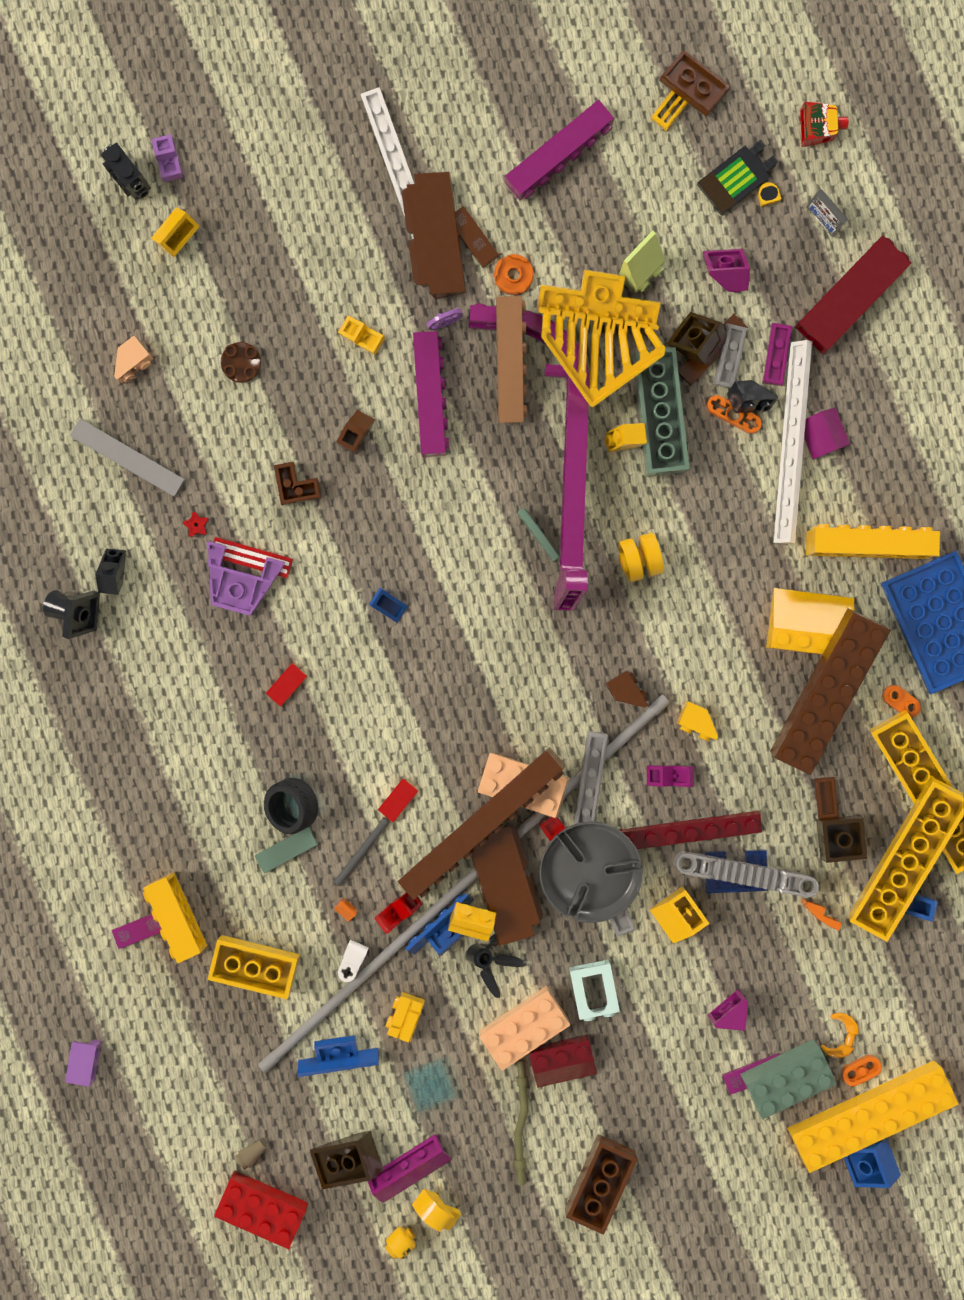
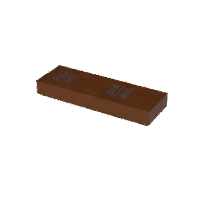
[456,206,499,268]

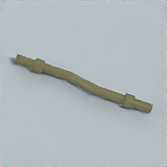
[514,1060,529,1186]

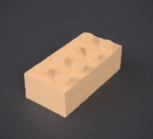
[478,753,570,818]
[479,986,570,1071]

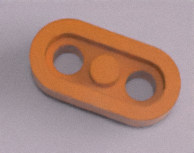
[882,685,921,718]
[841,1055,882,1086]

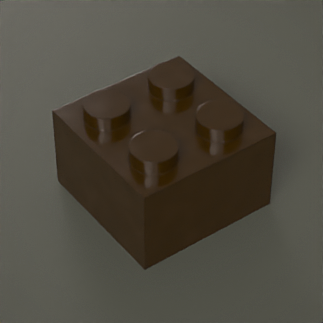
[816,815,867,863]

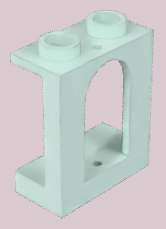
[569,960,620,1021]

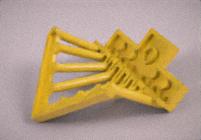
[536,270,665,407]

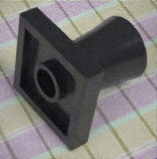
[43,590,100,639]

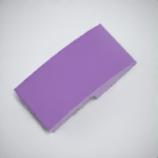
[152,134,183,182]

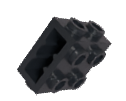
[100,142,151,200]

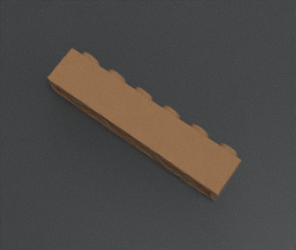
[496,296,527,423]

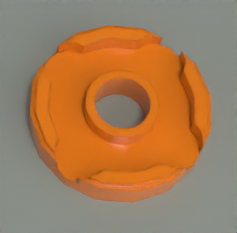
[494,254,534,295]

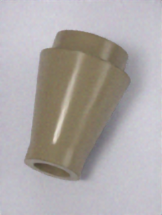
[235,1139,267,1170]

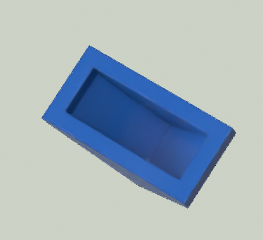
[369,588,408,623]
[905,894,938,922]

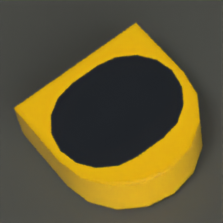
[758,182,781,207]

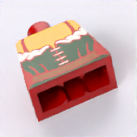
[800,102,849,147]

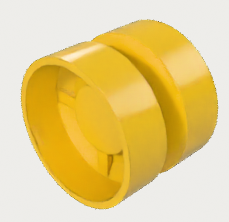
[618,532,664,583]

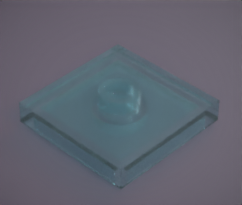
[403,1058,456,1112]

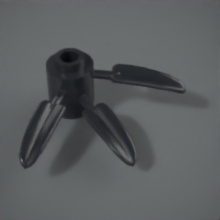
[466,933,527,998]

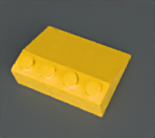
[766,588,854,655]

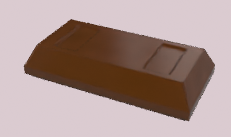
[814,777,839,819]

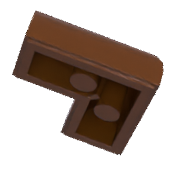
[274,462,322,506]

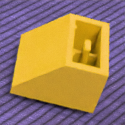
[649,886,709,943]

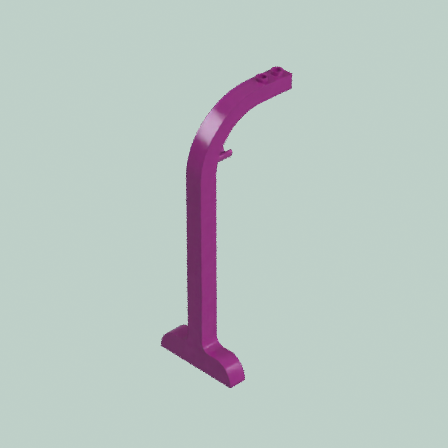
[469,303,589,611]

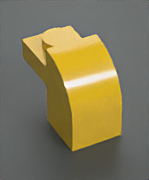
[412,1189,462,1232]

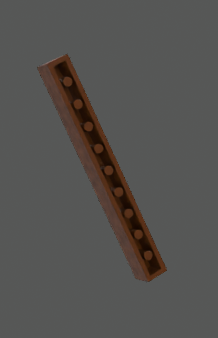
[397,747,566,900]

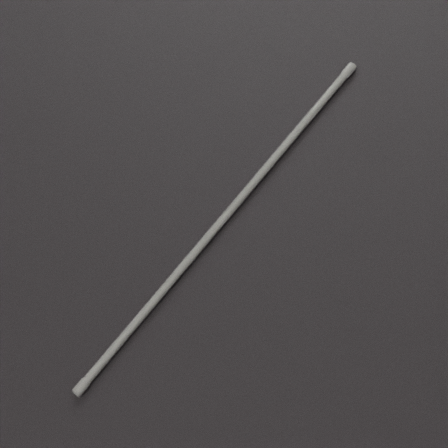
[258,694,670,1073]

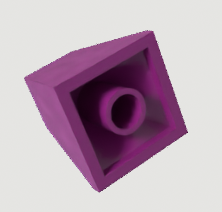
[703,249,750,293]

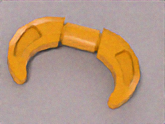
[821,1013,858,1058]

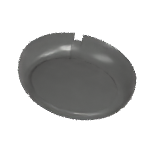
[540,821,643,923]

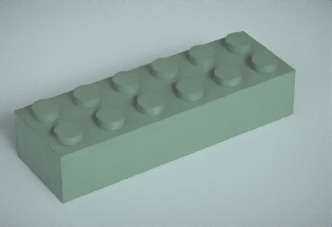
[632,347,690,477]

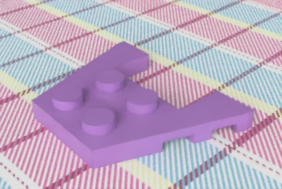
[207,541,285,616]

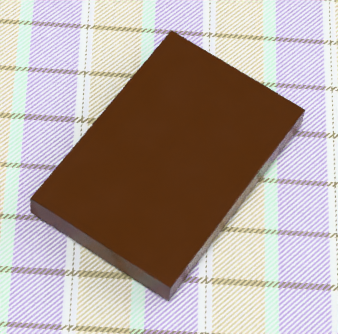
[659,50,731,117]

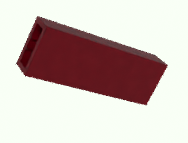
[794,235,912,354]

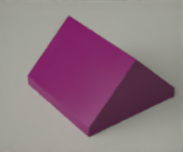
[804,407,851,460]
[707,989,748,1031]

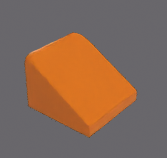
[334,898,358,922]

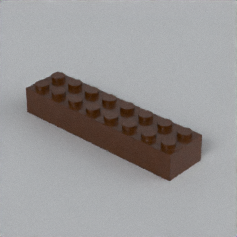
[770,608,891,775]

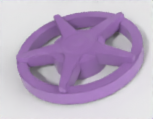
[427,307,463,330]

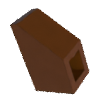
[336,410,375,455]
[605,671,649,707]

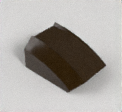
[667,312,727,364]

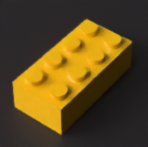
[143,872,207,964]
[207,935,300,999]

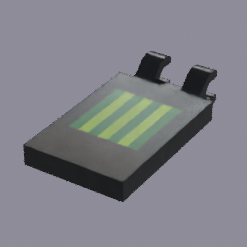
[697,140,778,216]

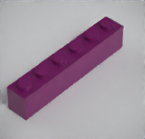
[504,99,614,201]
[413,331,450,457]

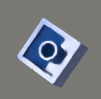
[844,1138,901,1188]

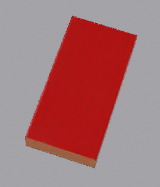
[265,663,308,707]
[378,778,419,822]

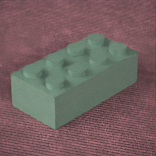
[740,1039,837,1120]

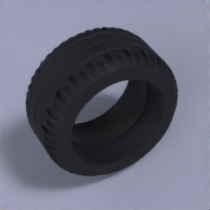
[264,778,319,834]

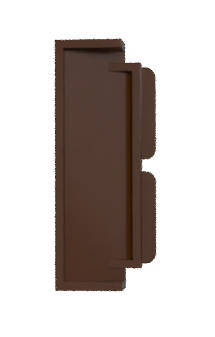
[402,172,466,299]
[471,825,543,946]

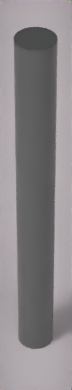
[334,817,390,886]

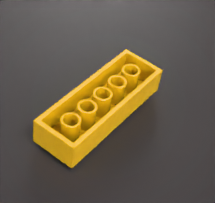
[806,524,940,559]

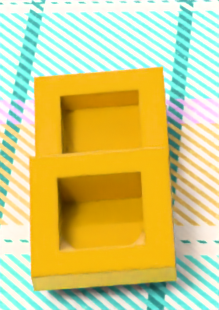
[338,315,385,355]

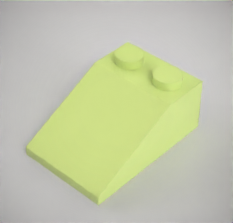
[619,231,665,294]

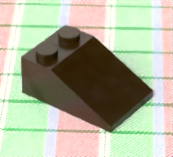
[310,1130,384,1190]

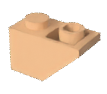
[114,336,153,383]

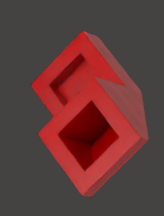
[374,892,423,934]

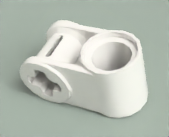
[338,940,369,982]

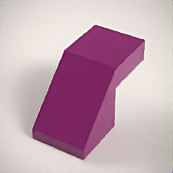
[647,765,694,787]

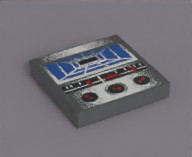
[806,189,848,237]

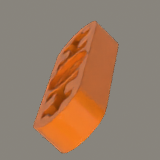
[706,395,762,434]

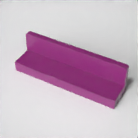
[368,1134,451,1203]

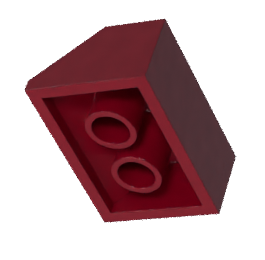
[529,1034,597,1088]

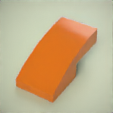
[801,898,842,931]

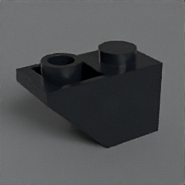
[727,380,778,413]
[95,548,126,595]

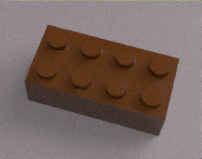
[565,1134,638,1235]

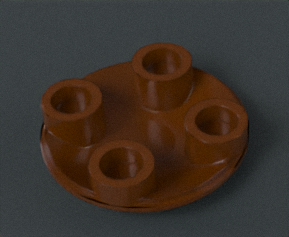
[221,342,261,383]

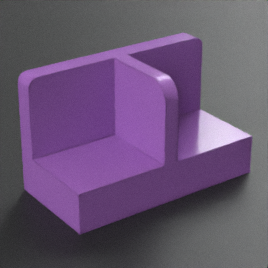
[65,1040,101,1087]

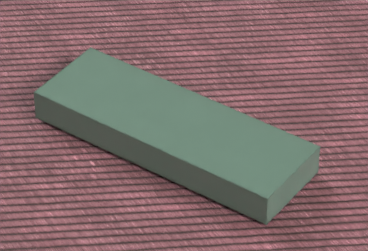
[517,508,560,562]
[255,827,318,873]

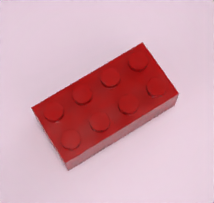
[214,1170,308,1250]

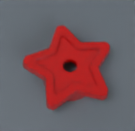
[183,511,209,537]

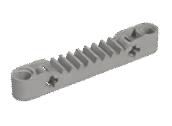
[674,851,819,897]

